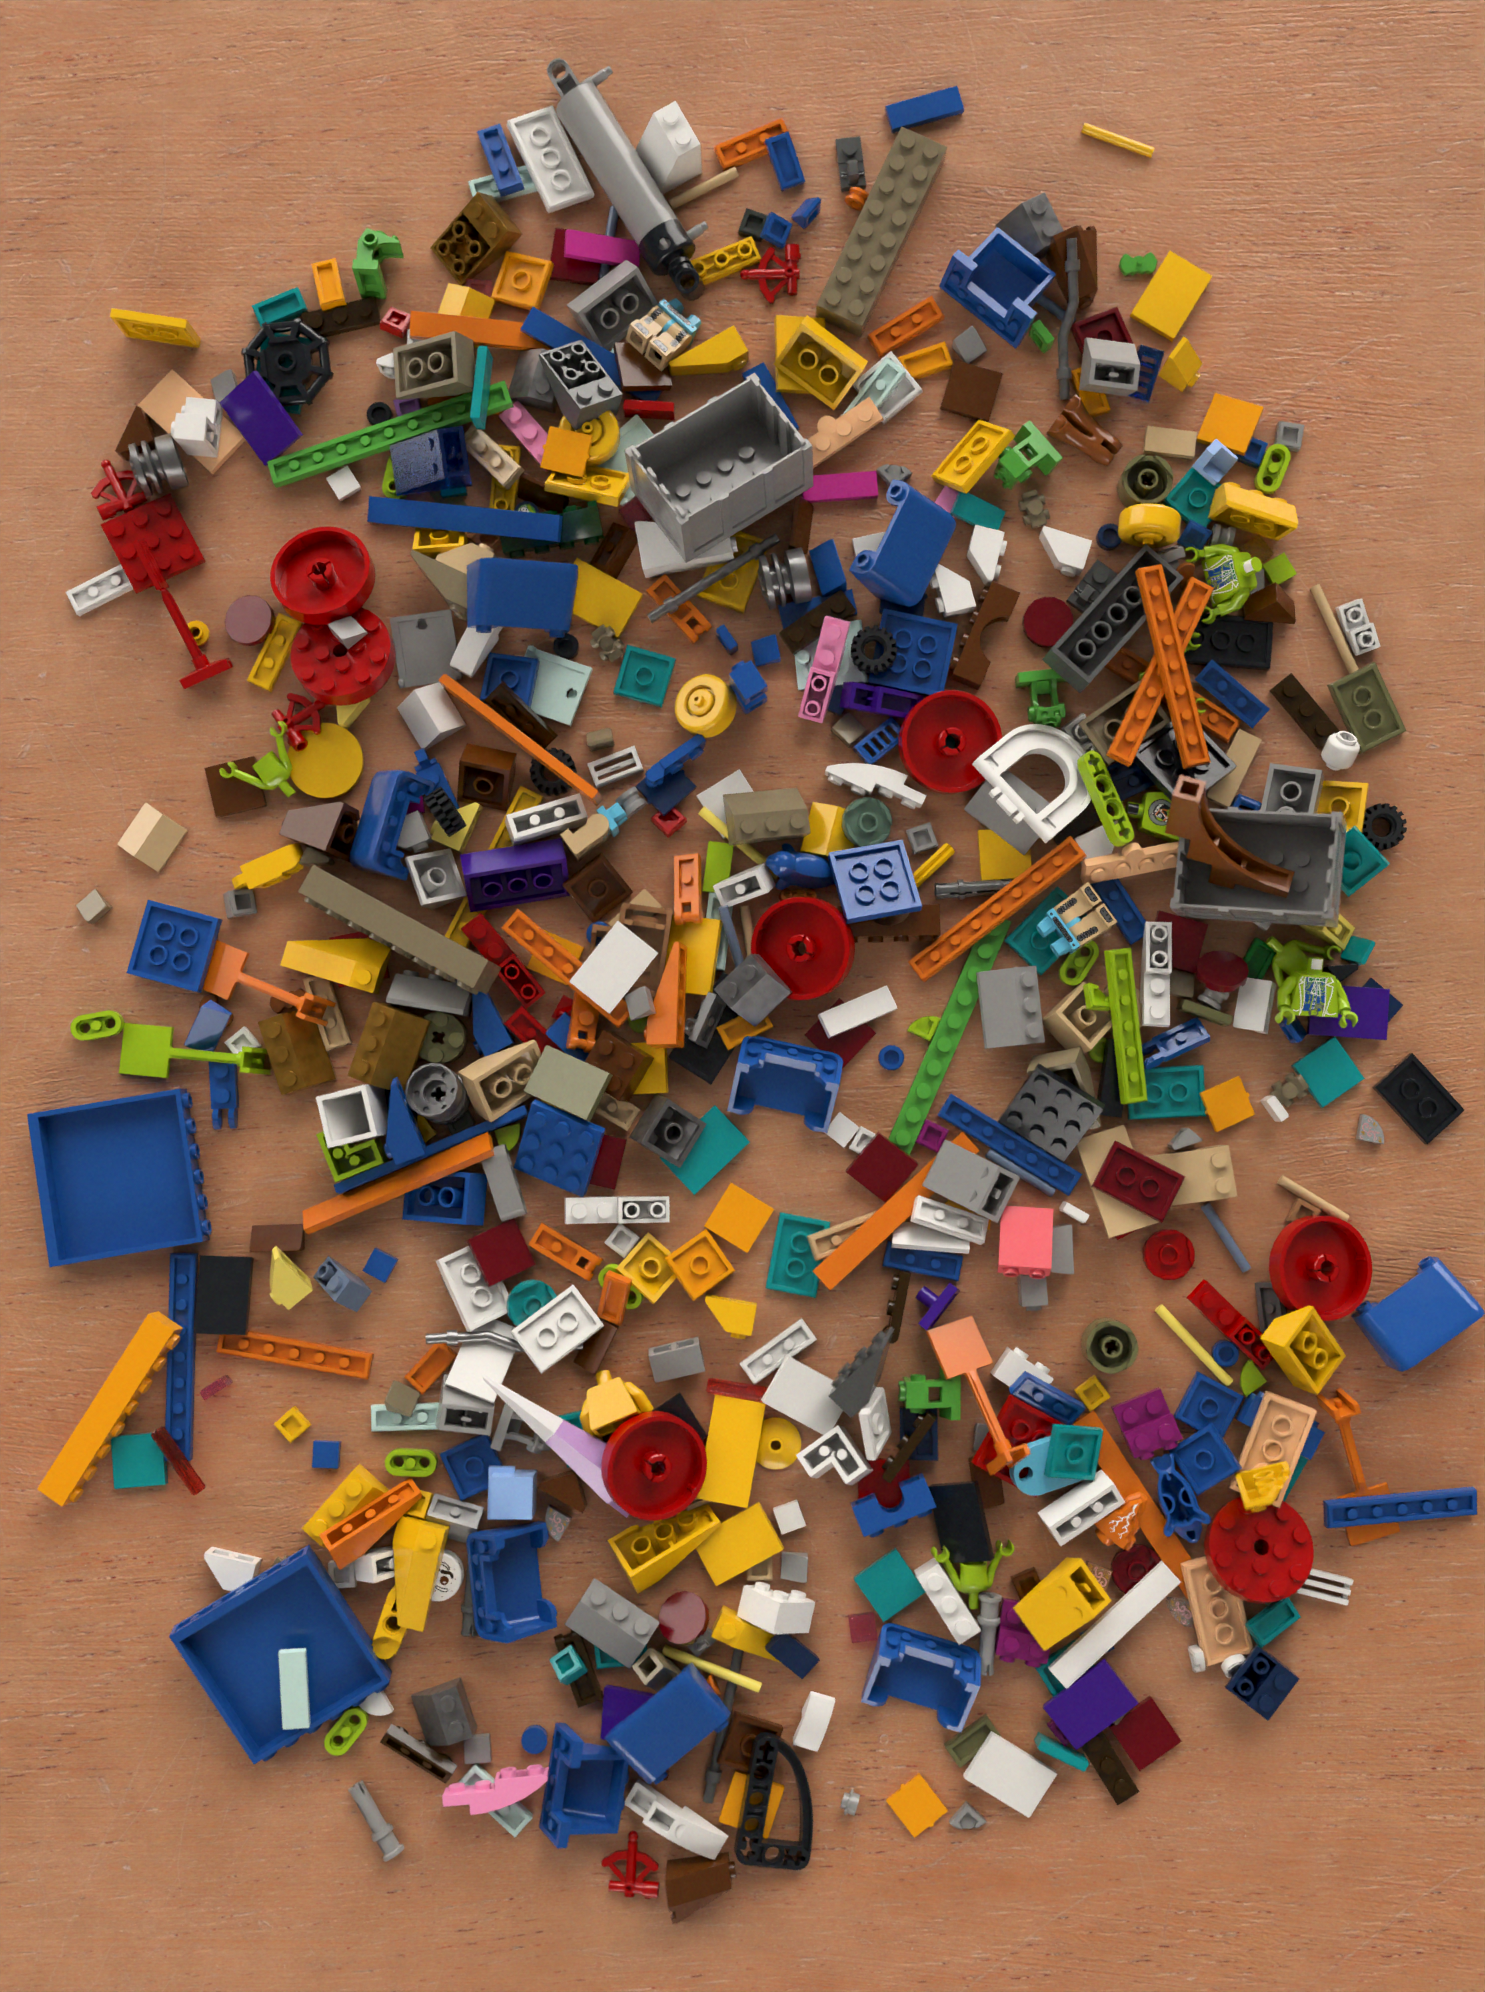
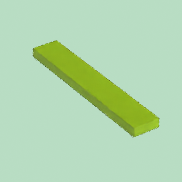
[1104,948,1148,1104]

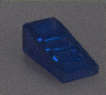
[1128,344,1165,402]

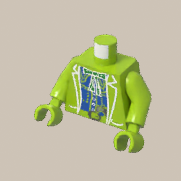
[1184,544,1262,624]
[1275,957,1358,1028]

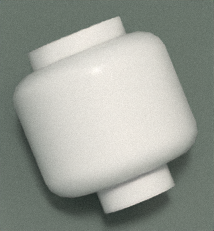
[1321,731,1360,771]

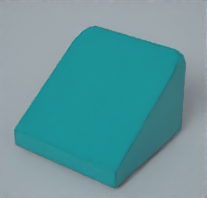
[1340,936,1375,966]
[549,1645,588,1685]

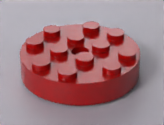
[270,527,375,625]
[290,608,396,706]
[898,690,1002,794]
[751,897,855,1000]
[1269,1216,1372,1321]
[601,1411,707,1521]
[1204,1496,1314,1604]

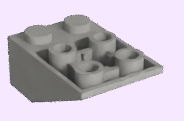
[922,1139,1020,1223]

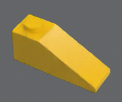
[668,325,749,376]
[711,1605,781,1663]

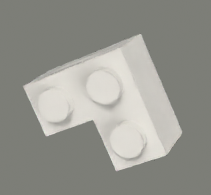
[171,397,223,458]
[796,1425,873,1486]
[737,1582,815,1634]

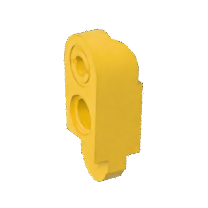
[231,843,304,890]
[372,1584,408,1660]

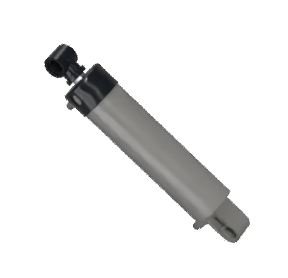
[547,58,708,301]

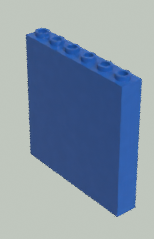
[27,1089,212,1267]
[169,1544,392,1764]

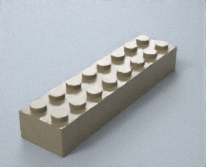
[815,126,947,338]
[298,865,501,995]

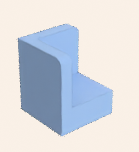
[1192,439,1238,485]

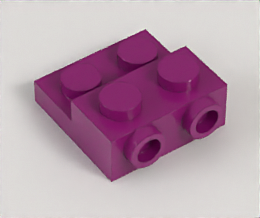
[1111,1387,1183,1460]
[995,1597,1050,1668]

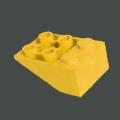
[1013,1557,1112,1651]

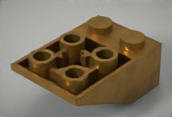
[430,192,522,286]

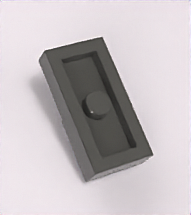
[835,136,866,192]
[1066,559,1117,614]
[685,992,727,1048]

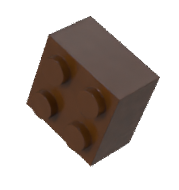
[585,1030,654,1102]

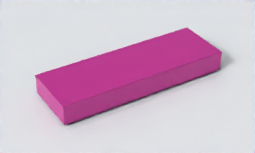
[564,229,640,267]
[802,471,878,503]

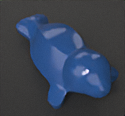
[766,843,835,890]
[1150,1453,1211,1543]

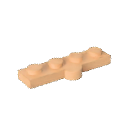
[808,396,884,468]
[1080,841,1179,885]

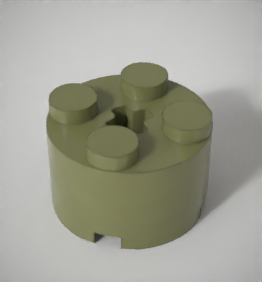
[1116,454,1173,507]
[419,1012,468,1064]
[1081,1318,1138,1374]

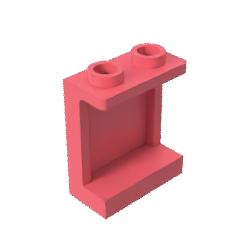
[998,1206,1053,1279]

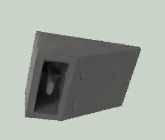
[539,340,623,430]
[829,1326,894,1418]

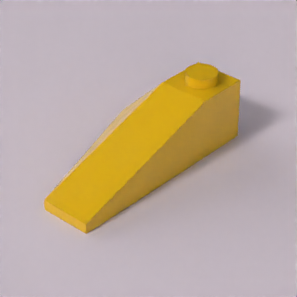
[280,938,392,995]
[1235,1461,1291,1512]
[607,1504,721,1594]
[393,1515,450,1632]

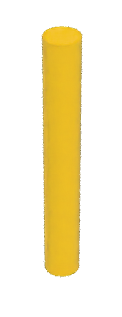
[1081,123,1155,158]

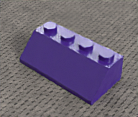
[460,838,571,912]

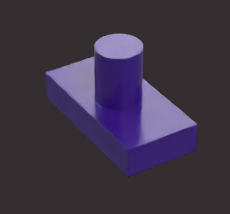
[915,1283,960,1330]

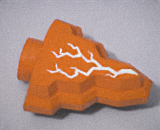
[1095,1492,1148,1551]

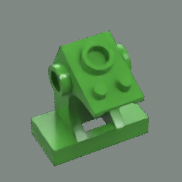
[352,228,404,299]
[994,420,1063,490]
[1015,669,1066,728]
[898,1366,961,1420]

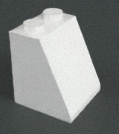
[636,101,702,194]
[316,1084,389,1148]

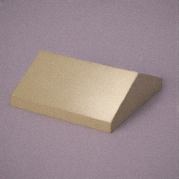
[117,802,188,872]

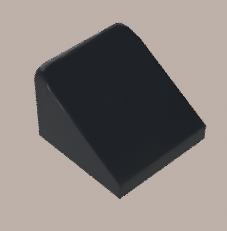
[1322,964,1359,982]

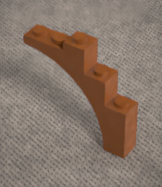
[1165,775,1295,898]

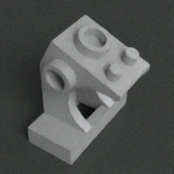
[490,1402,551,1454]

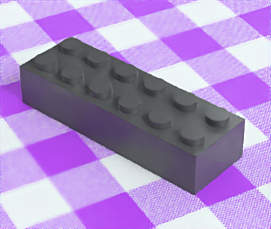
[1042,544,1184,693]

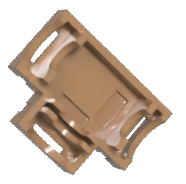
[589,902,673,1001]

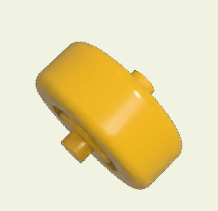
[559,410,620,466]
[1118,503,1181,548]
[675,674,737,738]

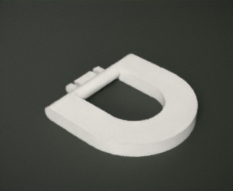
[972,724,1095,843]

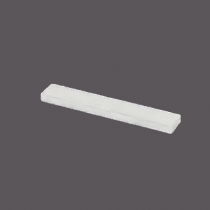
[1048,1560,1181,1689]

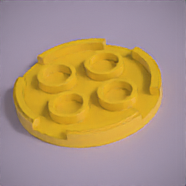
[287,723,364,799]

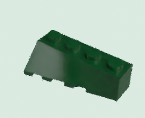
[500,500,604,559]

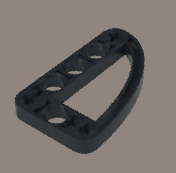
[734,1732,813,1870]

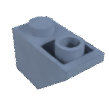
[313,1256,372,1312]

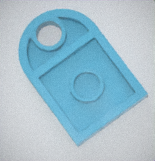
[1009,1436,1082,1496]

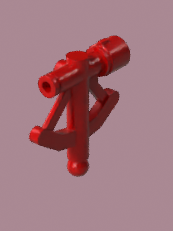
[740,244,801,304]
[91,459,147,521]
[271,693,329,752]
[601,1831,659,1899]

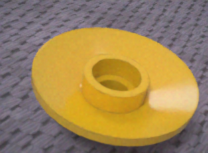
[756,1417,801,1470]

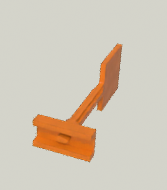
[202,940,336,1026]
[926,1316,1031,1475]
[1316,1388,1400,1547]

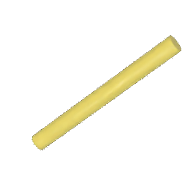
[698,806,778,879]
[1155,1304,1233,1387]
[662,1644,762,1693]

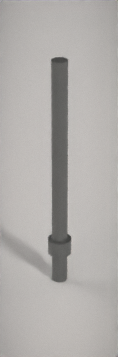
[703,1648,744,1803]

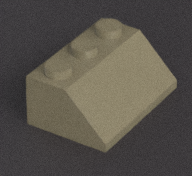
[723,788,811,846]

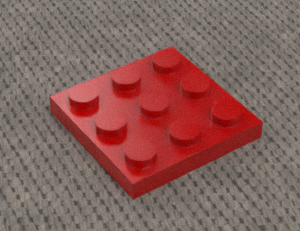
[100,493,206,594]
[971,1394,1066,1498]

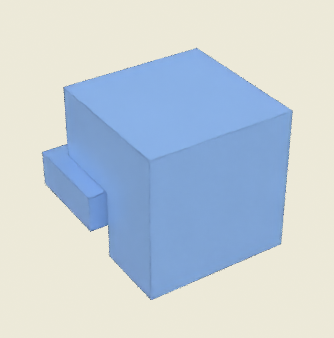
[487,1465,537,1520]

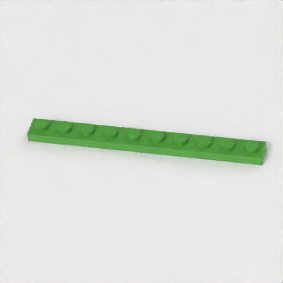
[267,380,514,488]
[888,919,1011,1155]

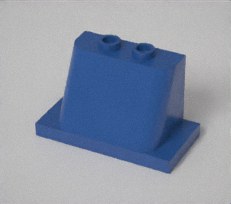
[939,227,1056,349]
[539,1723,629,1848]

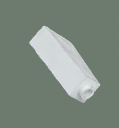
[635,521,738,578]

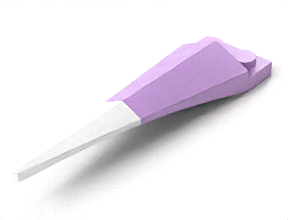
[483,1376,652,1518]

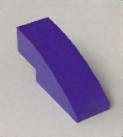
[839,682,923,719]

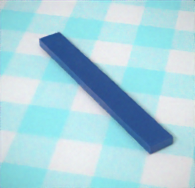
[367,496,563,542]
[334,1105,529,1194]
[164,1253,198,1461]

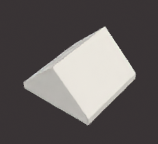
[397,682,467,750]
[405,848,467,910]

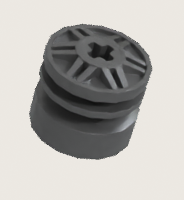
[128,433,189,497]
[758,547,812,610]
[405,1063,470,1125]

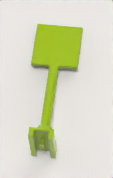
[119,1023,271,1078]

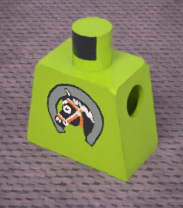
[1125,792,1179,843]

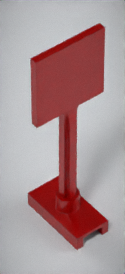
[132,539,233,689]

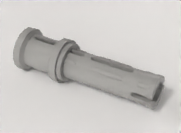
[977,1592,1002,1676]
[348,1780,405,1862]

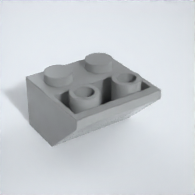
[1079,337,1140,396]
[435,1374,494,1436]

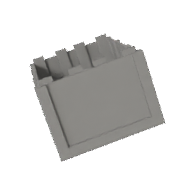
[624,373,813,563]
[1170,807,1347,927]

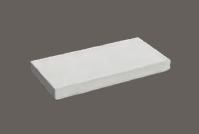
[507,105,594,214]

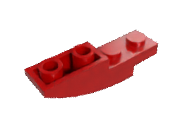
[461,912,546,1009]
[1186,1279,1274,1370]

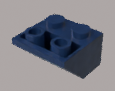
[1225,1645,1299,1721]

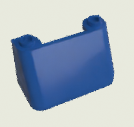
[849,479,956,606]
[467,558,578,638]
[349,770,435,881]
[727,1036,843,1133]
[1351,1256,1485,1372]
[467,1521,557,1644]
[861,1623,981,1733]
[605,1662,731,1785]

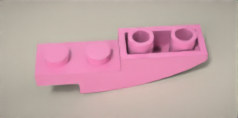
[798,615,851,723]
[442,1765,549,1815]

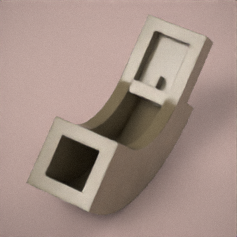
[632,1648,681,1692]

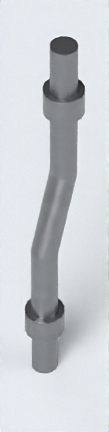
[1056,238,1080,400]
[647,533,780,623]
[426,1330,583,1353]

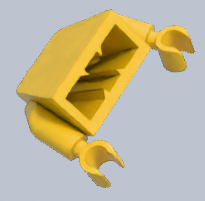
[580,1370,654,1441]

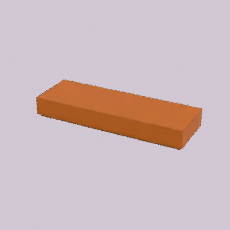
[714,118,792,172]
[867,296,945,358]

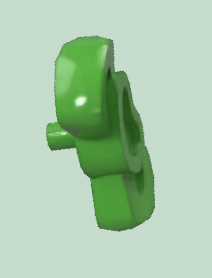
[1119,252,1157,276]

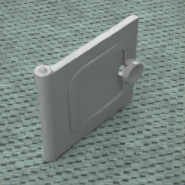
[390,609,463,688]

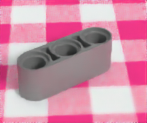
[482,1144,527,1222]

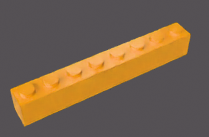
[37,1311,183,1506]

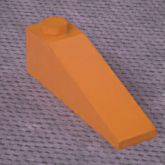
[644,942,687,1048]
[319,1477,423,1570]

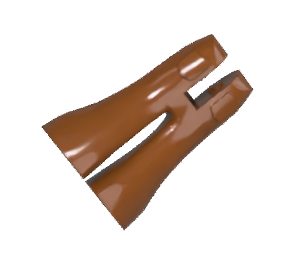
[1046,394,1123,466]

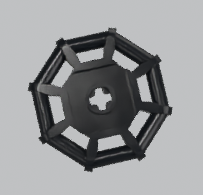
[241,318,334,407]

